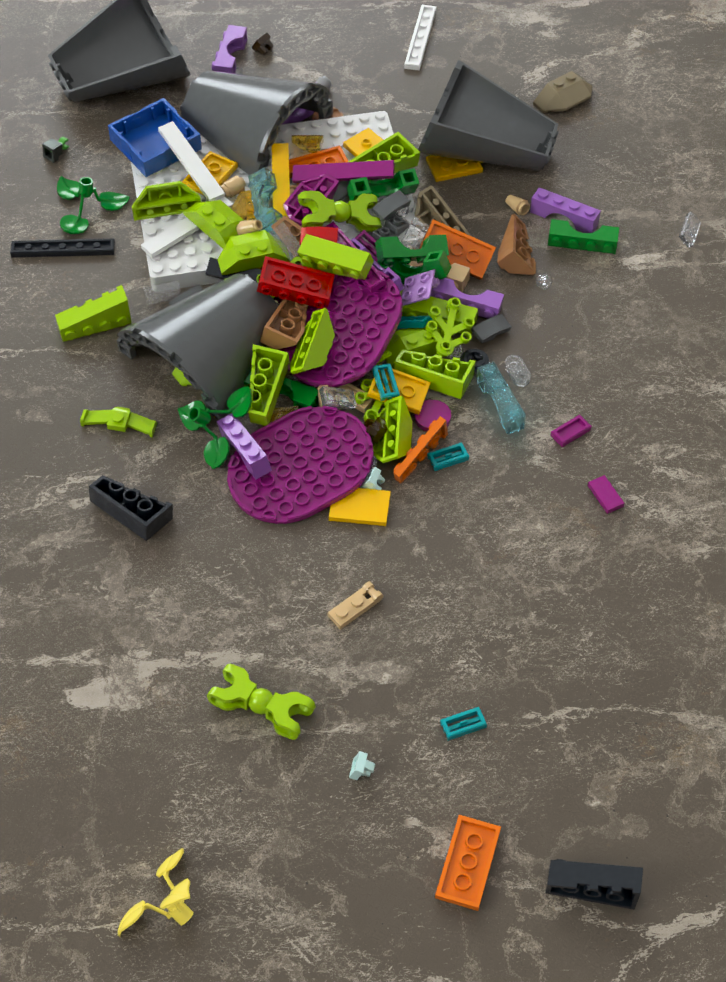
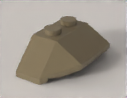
[533,71,592,113]
[414,185,471,236]

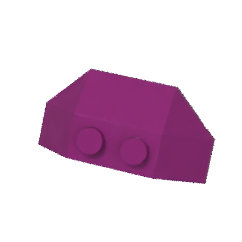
[283,174,339,227]

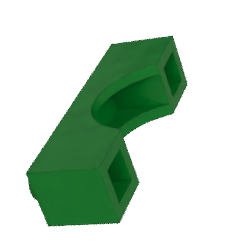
[346,168,420,201]
[547,219,619,254]
[375,235,449,265]
[380,250,452,284]
[244,372,318,411]

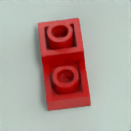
[300,227,338,245]

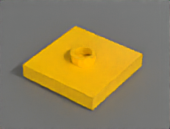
[343,127,383,157]

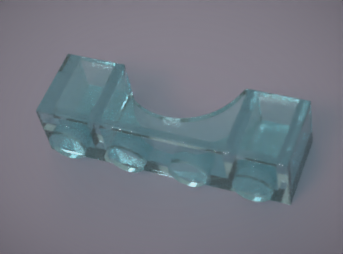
[248,166,283,235]
[476,362,526,434]

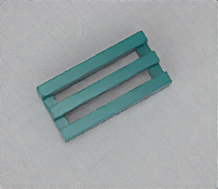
[397,316,432,329]
[372,363,400,401]
[427,442,469,471]
[440,707,487,741]

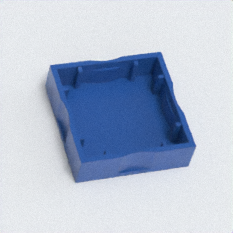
[108,98,202,177]

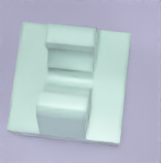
[360,467,385,490]
[349,751,375,780]

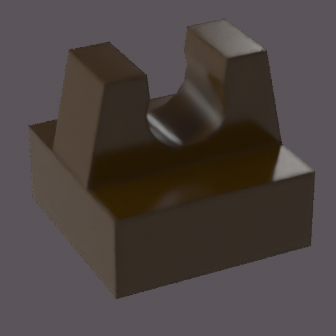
[252,33,273,55]
[364,416,388,444]

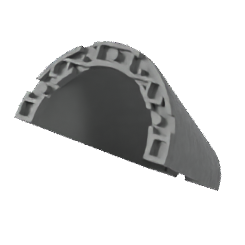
[48,0,191,103]
[418,60,559,171]
[180,71,333,182]
[117,274,280,420]

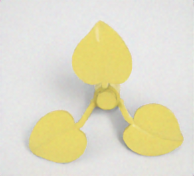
[118,848,194,937]

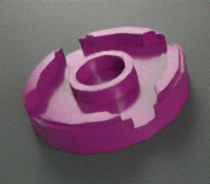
[415,400,451,431]

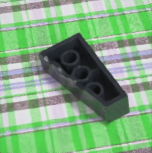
[89,475,173,541]
[545,859,643,910]

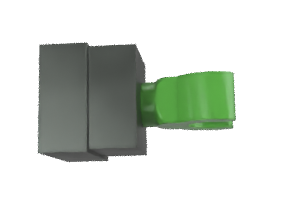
[42,137,69,163]

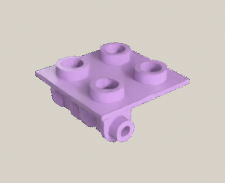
[401,269,440,306]

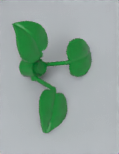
[57,176,130,234]
[178,387,252,469]

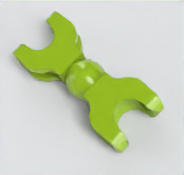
[298,191,382,232]
[207,664,316,740]

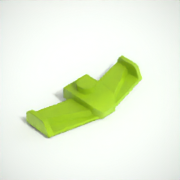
[80,407,157,437]

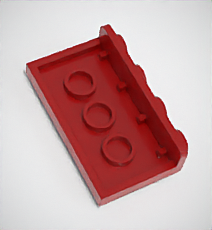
[257,256,335,309]

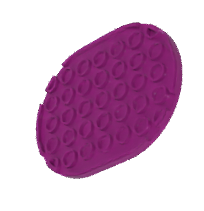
[280,269,403,387]
[227,406,374,524]

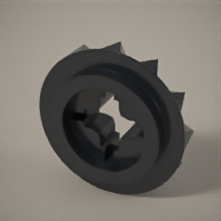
[460,349,489,374]

